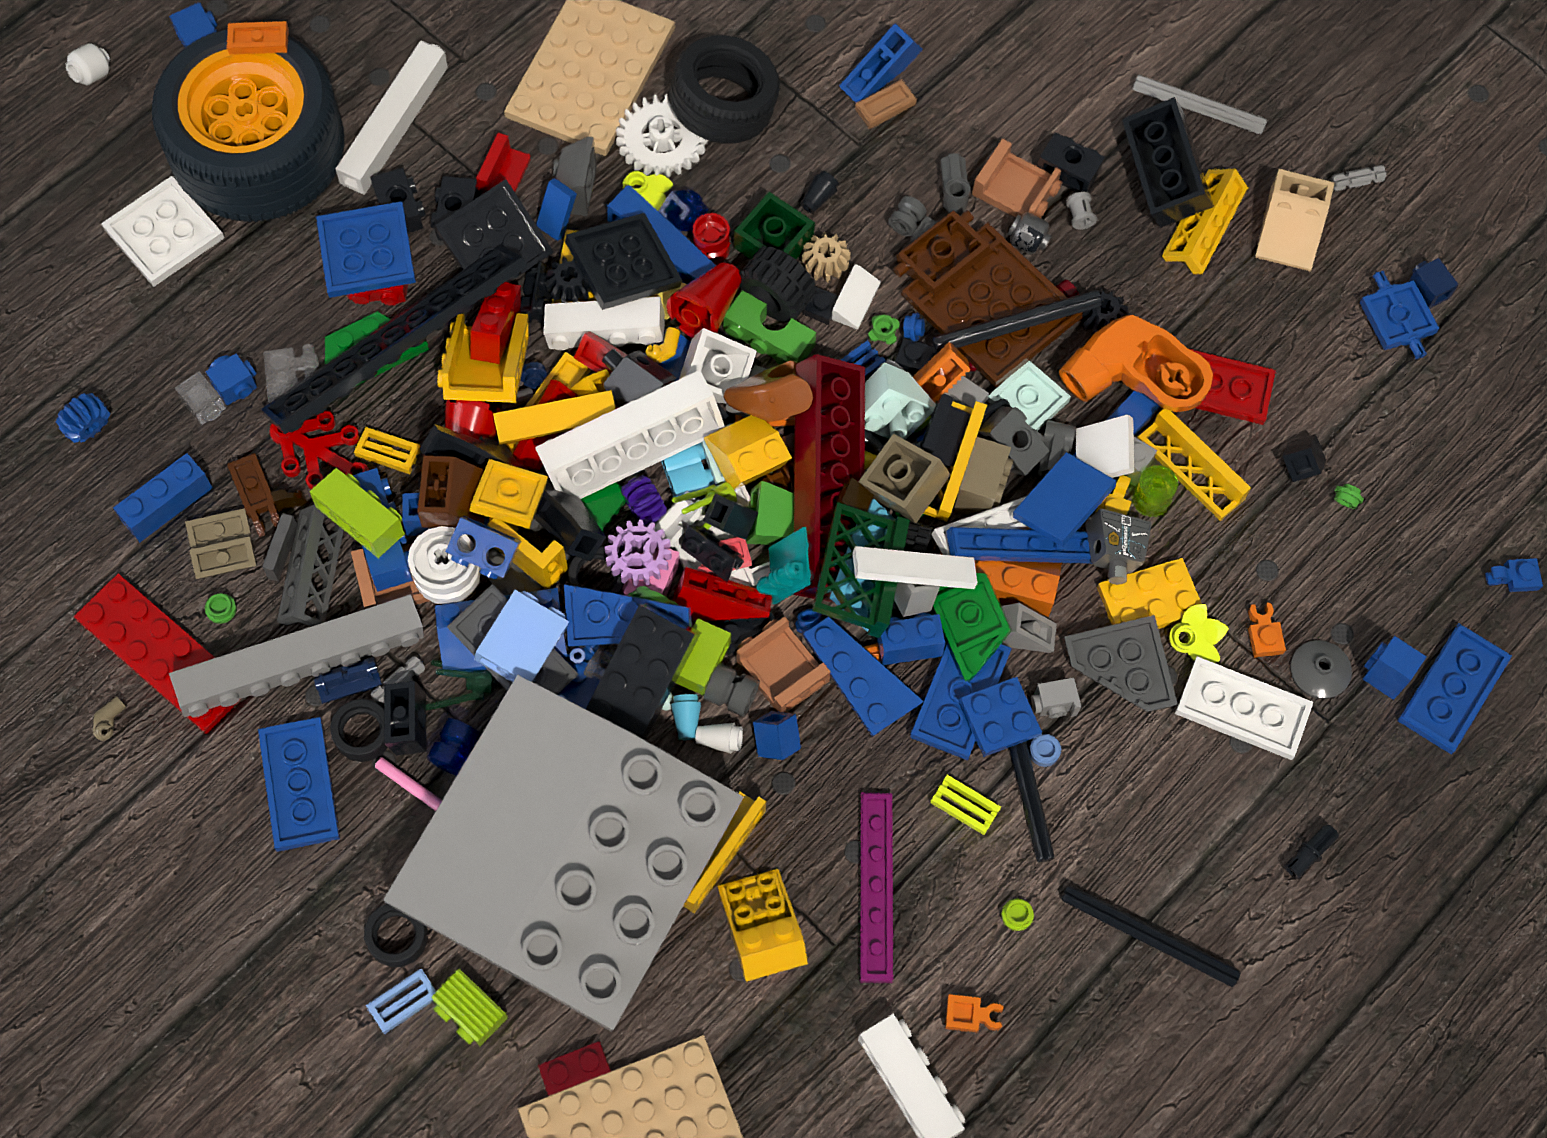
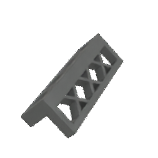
[277,504,344,627]

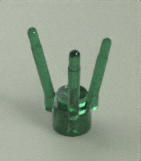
[426,660,492,711]

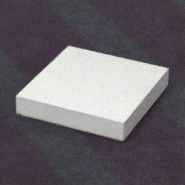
[1076,415,1134,478]

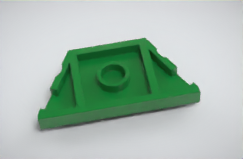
[325,311,429,387]
[933,573,1012,682]

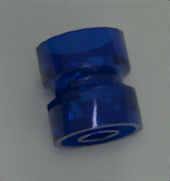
[426,718,482,776]

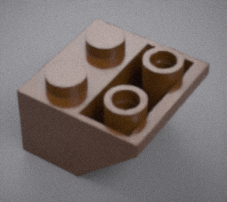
[418,455,485,528]

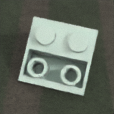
[865,362,936,440]

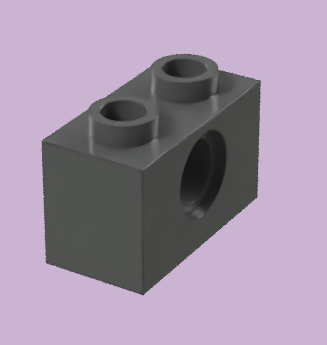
[978,406,1050,476]

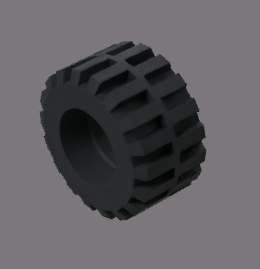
[740,246,817,323]

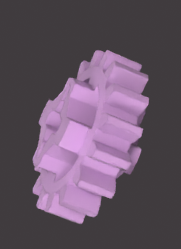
[605,519,672,586]

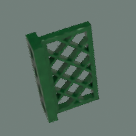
[812,502,910,638]

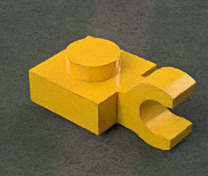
[1096,475,1132,515]

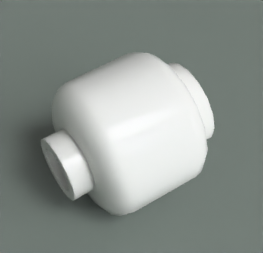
[66,43,110,85]

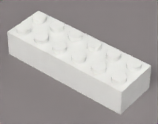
[535,370,725,499]

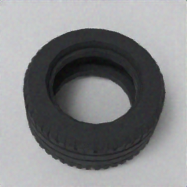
[669,35,780,144]

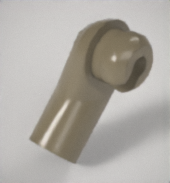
[92,696,127,741]

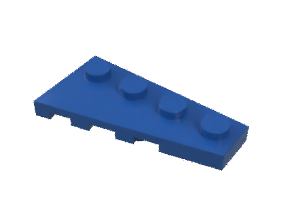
[564,584,692,647]
[802,617,924,737]

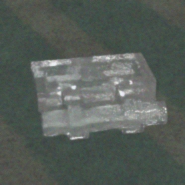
[264,344,319,404]

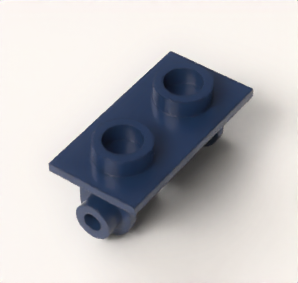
[314,657,382,704]

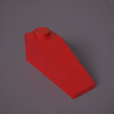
[673,567,772,621]

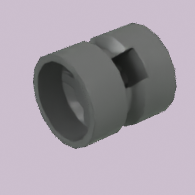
[704,663,760,717]

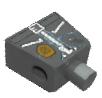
[1086,509,1151,585]

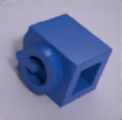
[205,353,257,406]

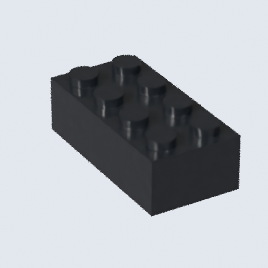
[1122,97,1214,228]
[586,603,701,741]

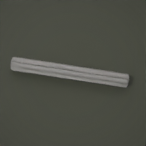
[1133,75,1267,134]

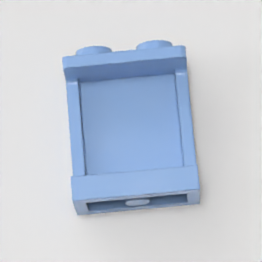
[474,590,569,683]

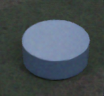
[1029,734,1061,767]

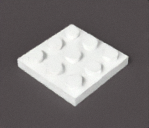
[101,176,224,287]

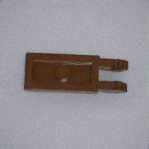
[227,453,280,537]

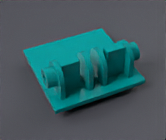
[756,527,811,605]

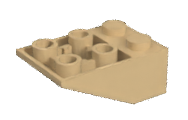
[1255,169,1334,272]

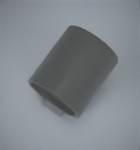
[940,154,970,214]
[1037,420,1076,478]

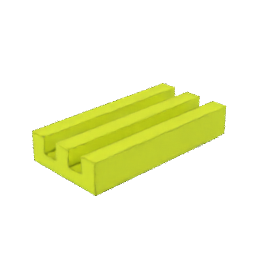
[930,775,1001,835]

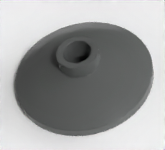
[1290,640,1352,699]

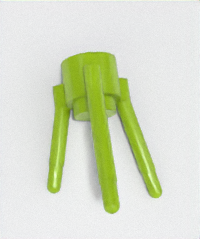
[672,482,737,531]

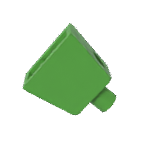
[746,481,794,545]

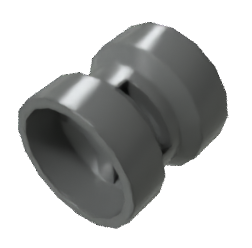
[888,196,927,236]

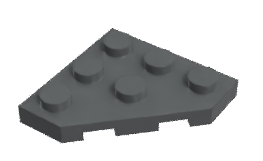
[1064,615,1178,712]

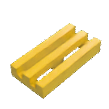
[354,427,421,474]

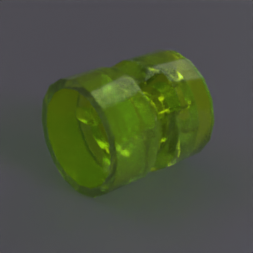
[1132,465,1178,517]

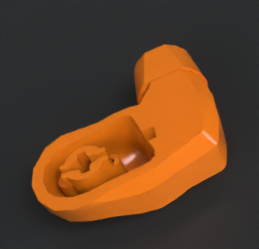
[1059,314,1213,412]

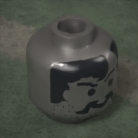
[1007,212,1051,255]

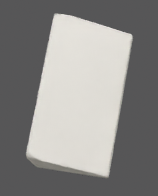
[832,264,881,330]

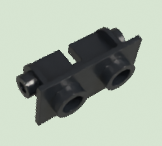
[519,262,551,327]
[681,525,744,582]

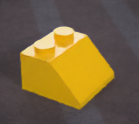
[703,415,792,490]

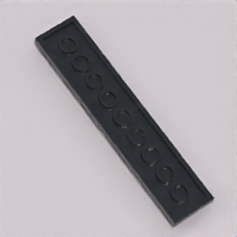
[261,245,527,434]

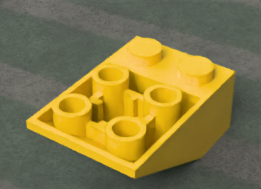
[717,869,808,982]

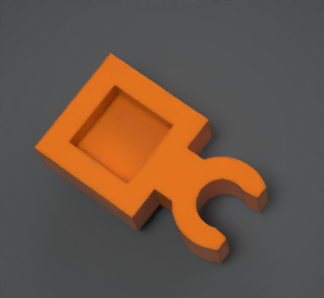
[1248,603,1286,657]
[945,994,1003,1033]

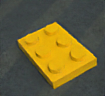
[1097,558,1202,629]

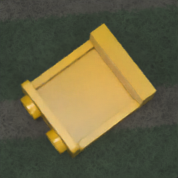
[487,518,568,589]

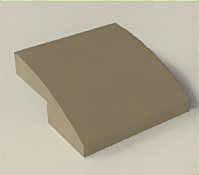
[185,508,257,580]

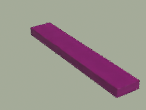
[860,793,893,983]

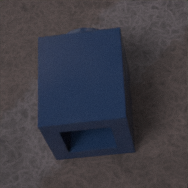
[1409,258,1459,309]

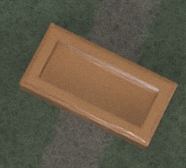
[855,79,917,129]

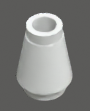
[695,723,743,754]

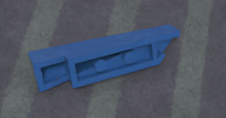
[607,185,716,284]

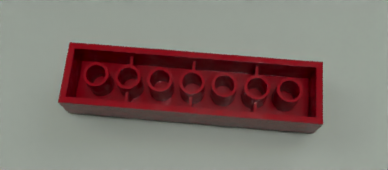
[793,354,865,603]

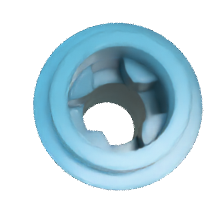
[670,694,701,740]

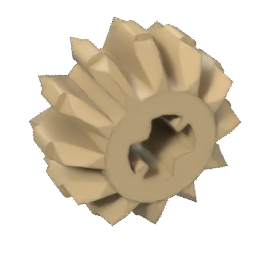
[802,232,851,283]

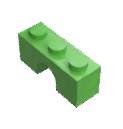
[724,290,816,365]

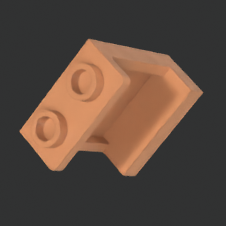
[972,139,1062,218]
[351,535,430,609]
[736,617,831,713]

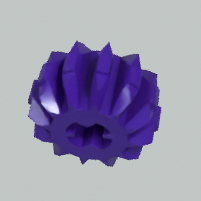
[621,475,667,527]

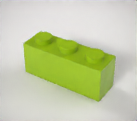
[309,468,405,558]

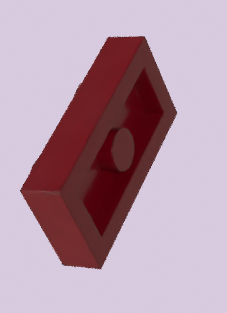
[538,1041,611,1096]

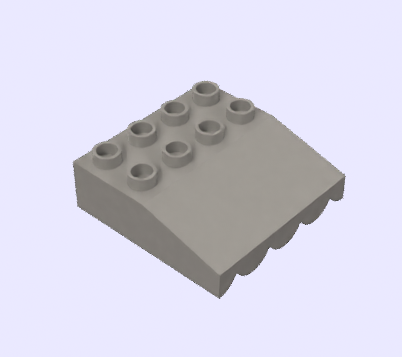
[383,675,744,1032]

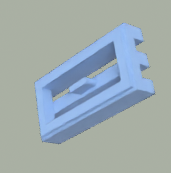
[366,968,437,1034]

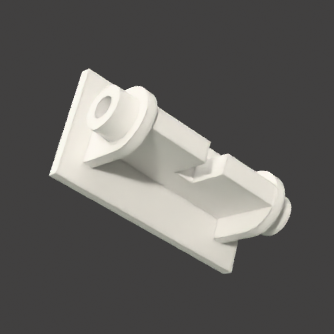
[655,491,707,549]

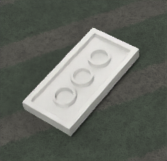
[1175,657,1314,760]

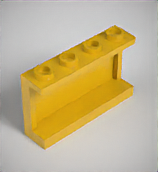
[437,313,529,403]

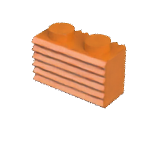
[913,342,970,402]

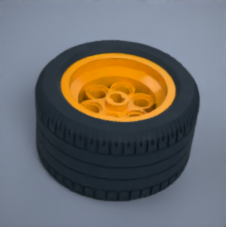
[152,29,345,222]

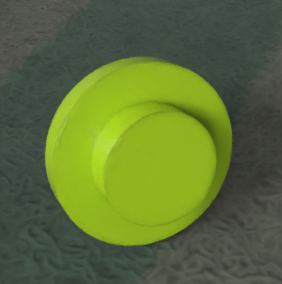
[1002,898,1034,931]

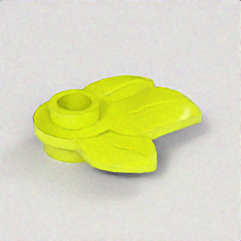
[623,171,673,215]
[1169,604,1229,663]

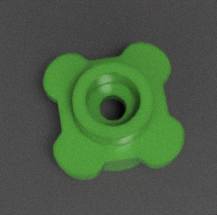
[868,315,900,345]

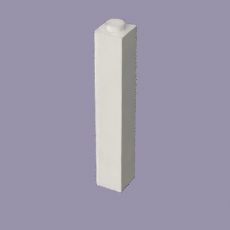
[336,41,448,195]

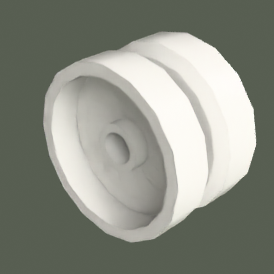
[408,526,481,604]

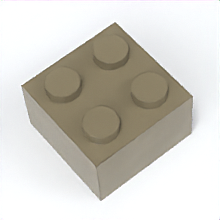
[859,434,951,523]
[953,437,1014,517]

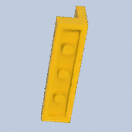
[1162,169,1248,274]
[923,401,987,522]
[1137,409,1251,521]
[683,791,766,914]

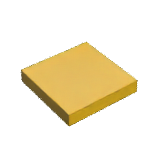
[470,459,548,529]

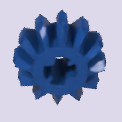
[56,393,110,443]

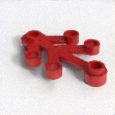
[269,411,369,490]

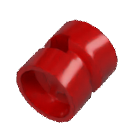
[693,213,730,265]

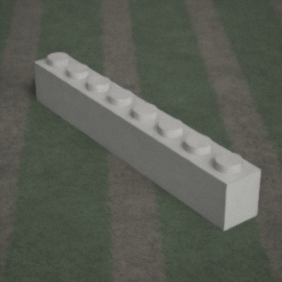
[169,594,424,717]

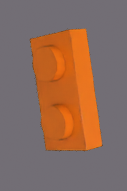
[227,21,289,54]

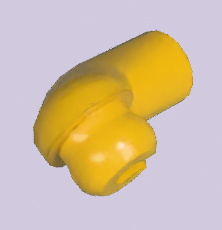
[645,327,680,364]

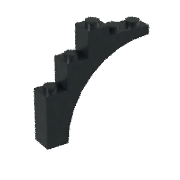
[420,424,606,561]

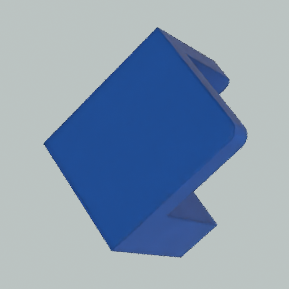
[753,711,801,760]

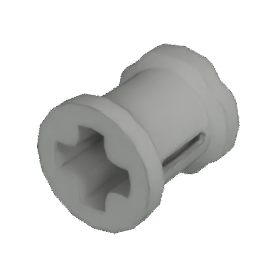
[1066,192,1097,230]

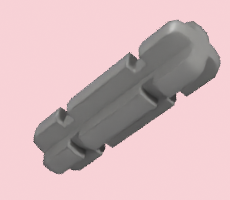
[1331,165,1387,191]
[371,656,425,707]

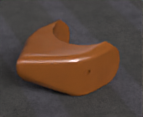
[724,360,813,422]

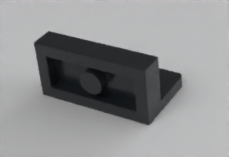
[920,393,970,468]

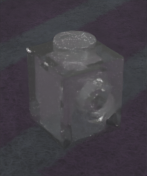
[175,371,226,425]

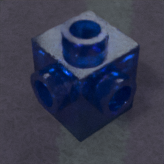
[658,190,709,231]

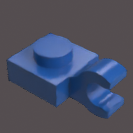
[1485,558,1543,592]

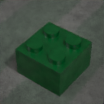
[734,192,815,260]

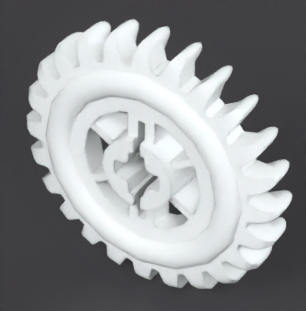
[616,94,708,177]

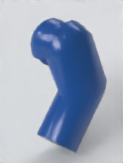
[570,645,602,663]

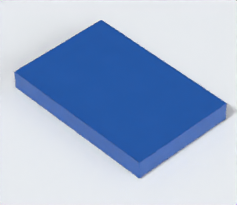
[1013,452,1116,547]

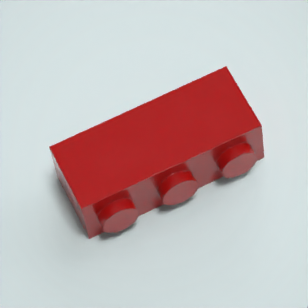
[470,282,521,364]

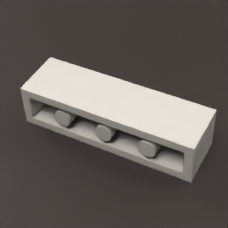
[543,297,665,350]
[858,1014,965,1138]

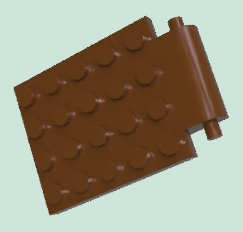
[893,210,1083,387]

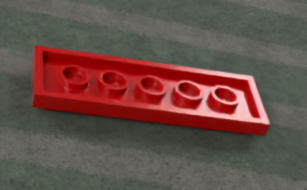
[73,574,242,734]

